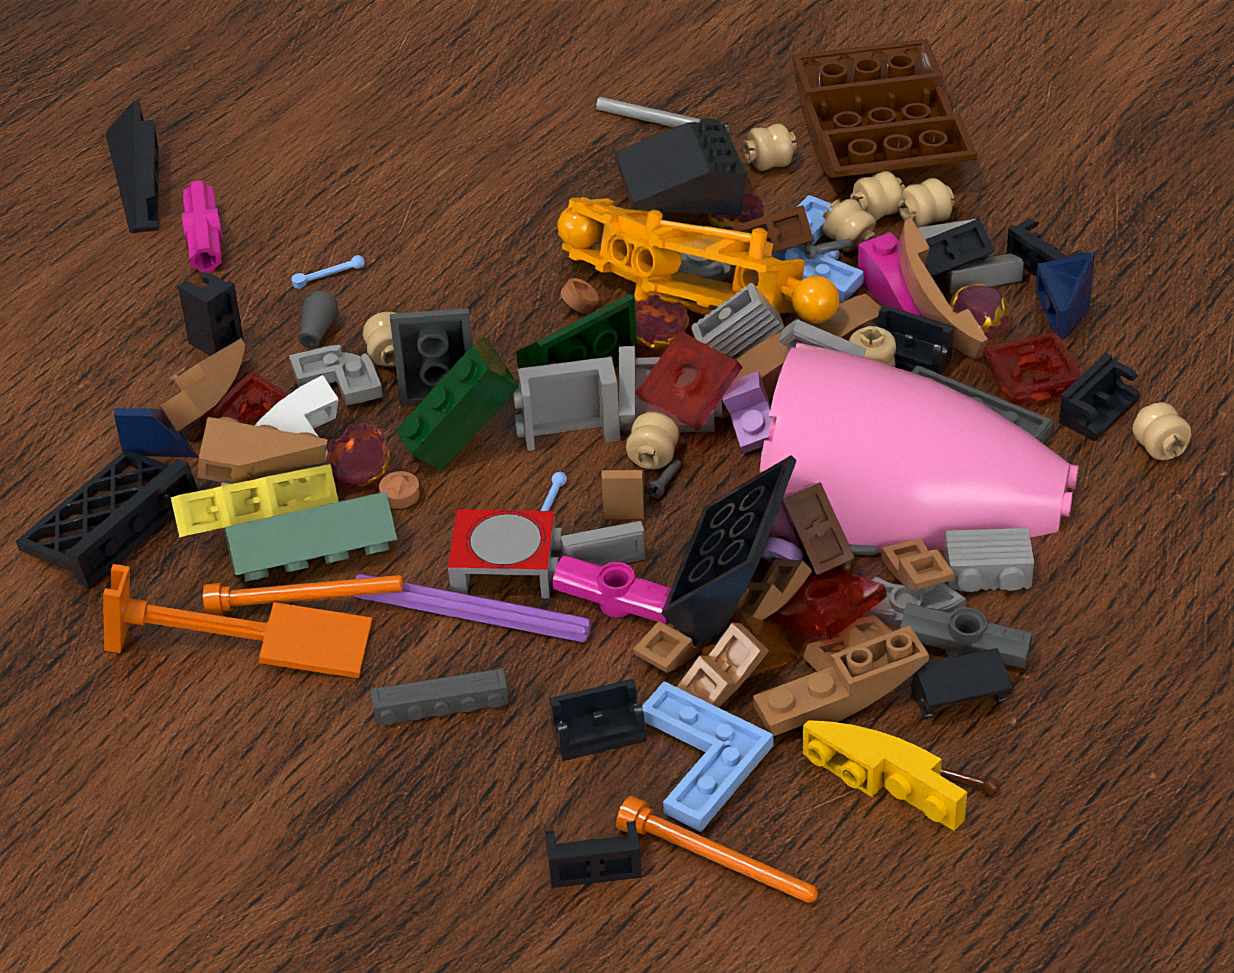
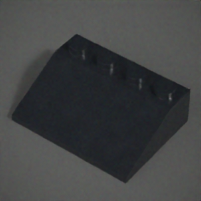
[615,118,746,215]
[661,455,797,646]

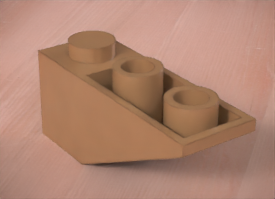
[197,417,328,484]

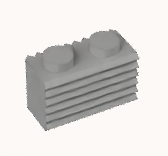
[691,283,785,371]
[944,528,1034,592]

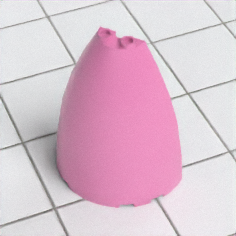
[759,343,1079,553]

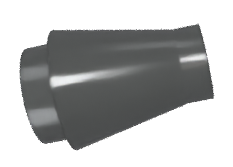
[298,291,339,348]

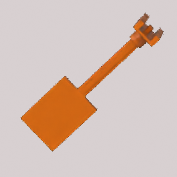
[103,564,372,679]

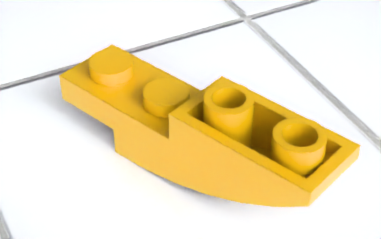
[803,720,967,831]

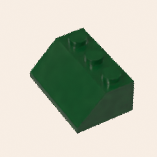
[516,294,637,369]
[396,337,519,471]

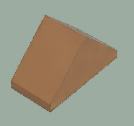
[602,470,645,520]

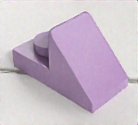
[722,371,771,453]

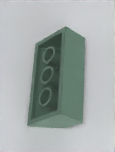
[223,492,397,582]

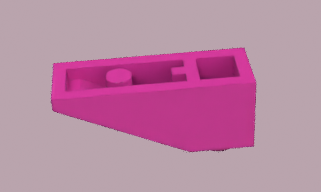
[858,232,923,317]

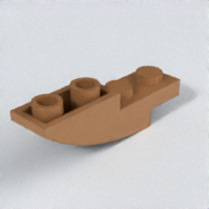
[753,625,929,736]

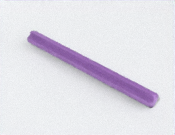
[355,574,591,643]

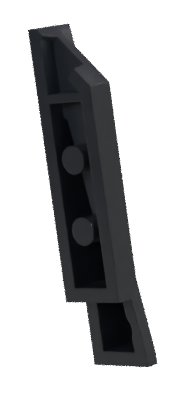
[106,100,159,233]

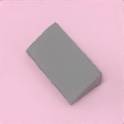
[942,254,1024,294]

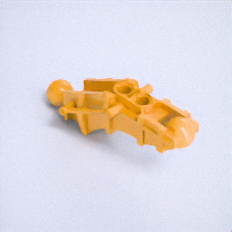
[557,197,840,324]

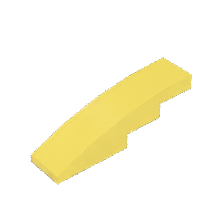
[171,464,339,537]

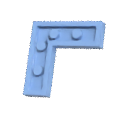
[771,195,864,302]
[642,681,773,832]

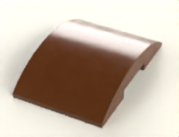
[792,39,977,178]

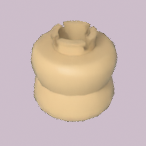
[743,124,797,171]
[850,171,905,221]
[899,178,954,228]
[822,199,876,252]
[362,312,396,367]
[849,326,896,367]
[1132,402,1191,461]
[626,412,680,469]

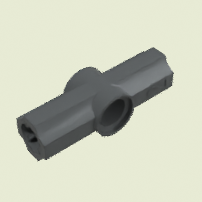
[900,603,1033,668]

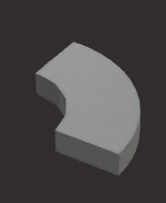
[847,577,966,626]

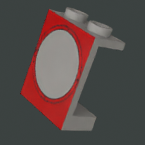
[448,509,563,598]

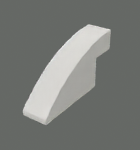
[221,375,338,486]

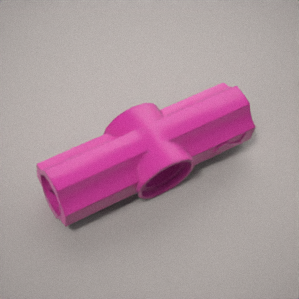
[182,180,223,273]
[553,556,671,625]

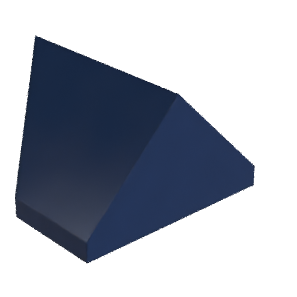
[1035,251,1095,340]
[114,408,199,458]

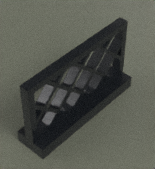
[15,449,198,588]

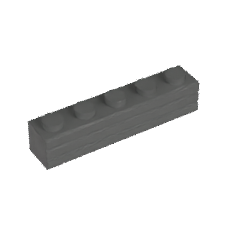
[371,668,509,725]

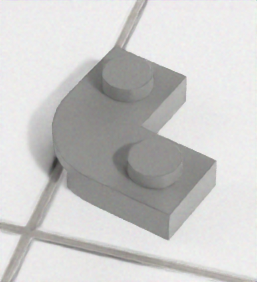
[289,345,383,406]

